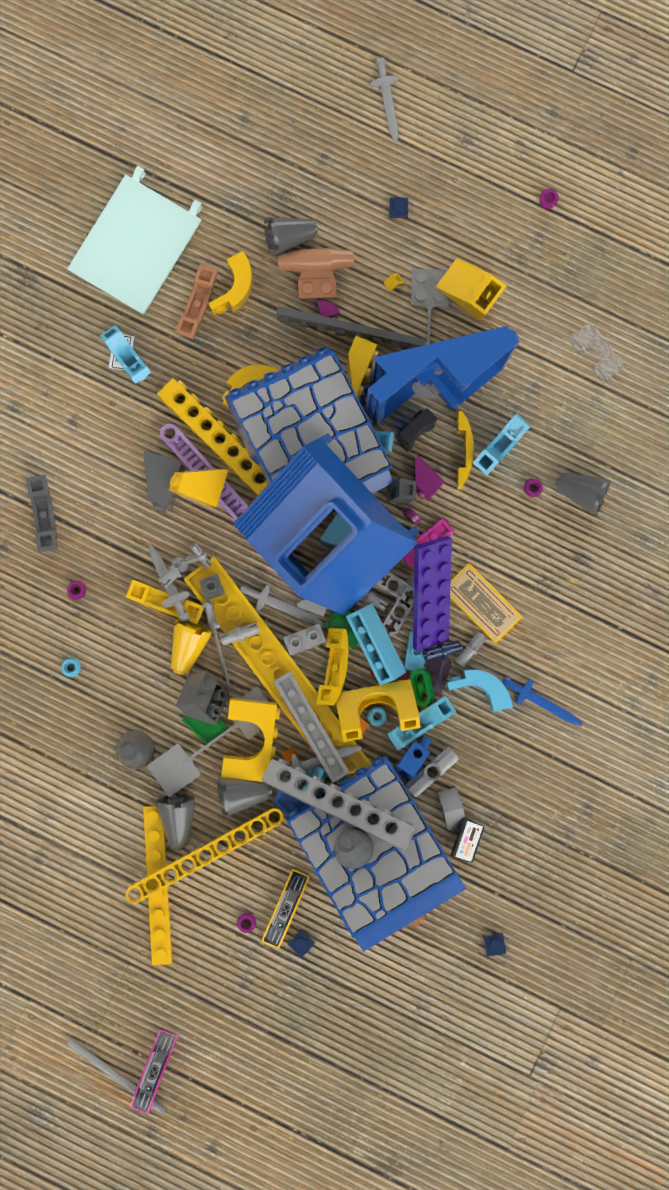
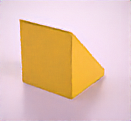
[383,273,404,292]

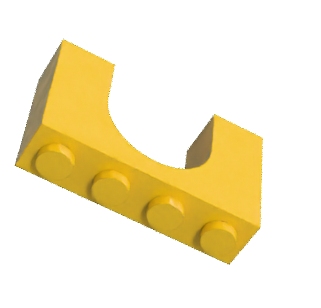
[336,679,420,742]
[221,698,280,782]

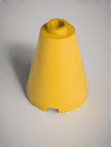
[171,619,212,675]

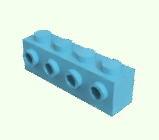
[346,603,406,686]

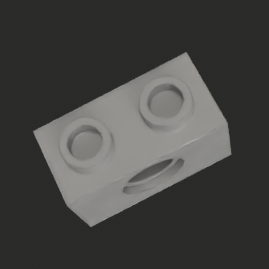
[283,624,326,656]

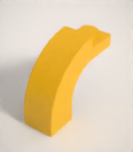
[208,251,253,315]
[222,365,279,410]

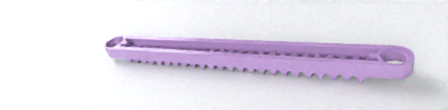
[160,424,302,565]

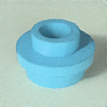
[61,658,81,677]
[367,707,387,726]

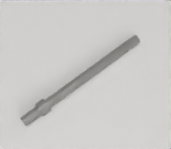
[67,1038,167,1115]

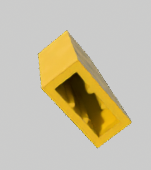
[169,469,228,507]

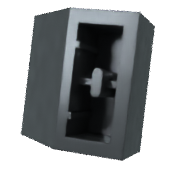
[176,671,229,725]

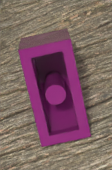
[414,456,445,501]

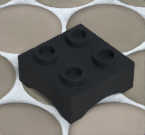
[397,408,438,452]

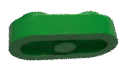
[410,668,435,707]

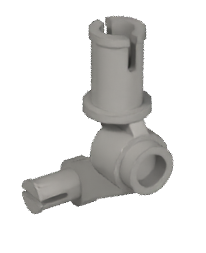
[158,543,212,589]

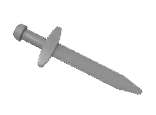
[371,57,398,144]
[149,544,190,622]
[240,584,324,625]
[203,601,230,689]
[283,746,362,777]

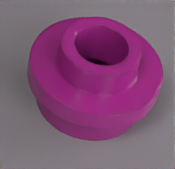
[523,478,543,498]
[67,581,87,600]
[237,913,256,933]

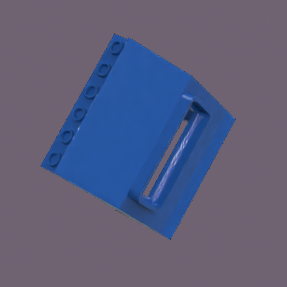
[233,433,420,615]

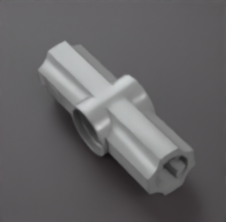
[405,746,459,797]

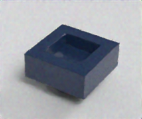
[389,198,408,218]
[288,929,315,958]
[483,933,506,957]

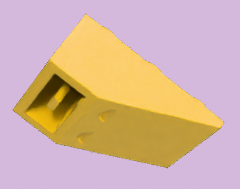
[435,258,507,321]
[347,336,379,400]

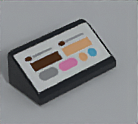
[451,819,485,863]

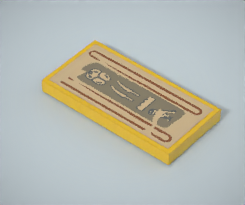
[450,563,523,644]

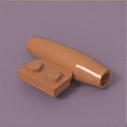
[278,248,354,300]

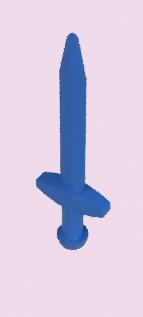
[502,677,583,726]

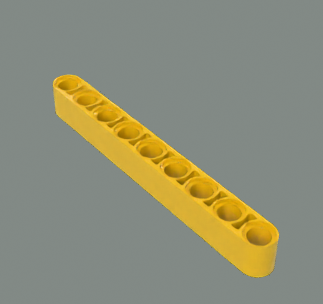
[125,807,283,904]

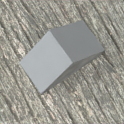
[297,599,327,618]
[438,787,465,830]

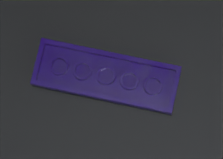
[413,536,452,652]

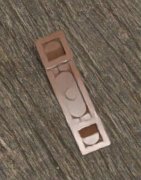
[175,264,218,339]

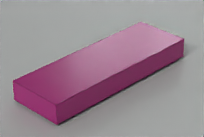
[402,517,454,568]

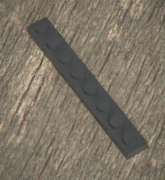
[277,306,426,349]

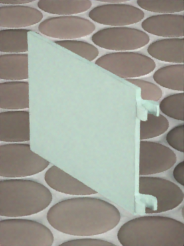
[67,166,203,315]

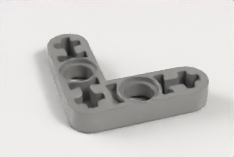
[375,572,414,637]

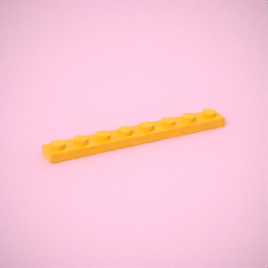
[143,806,172,965]

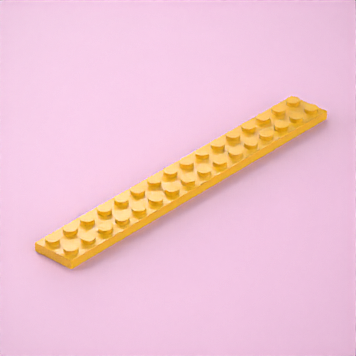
[184,556,372,784]

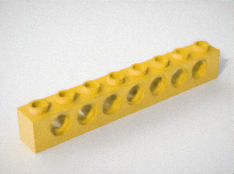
[157,378,268,496]

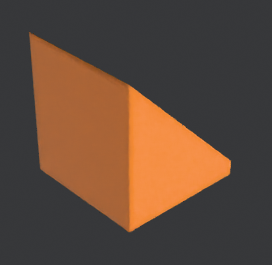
[282,747,299,763]

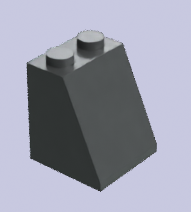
[143,451,185,513]

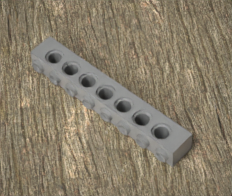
[261,758,415,852]

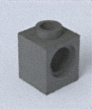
[387,478,416,505]
[199,574,225,601]

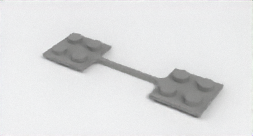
[411,269,449,399]
[147,686,280,797]

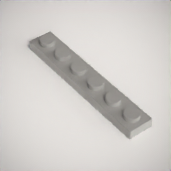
[273,672,349,783]

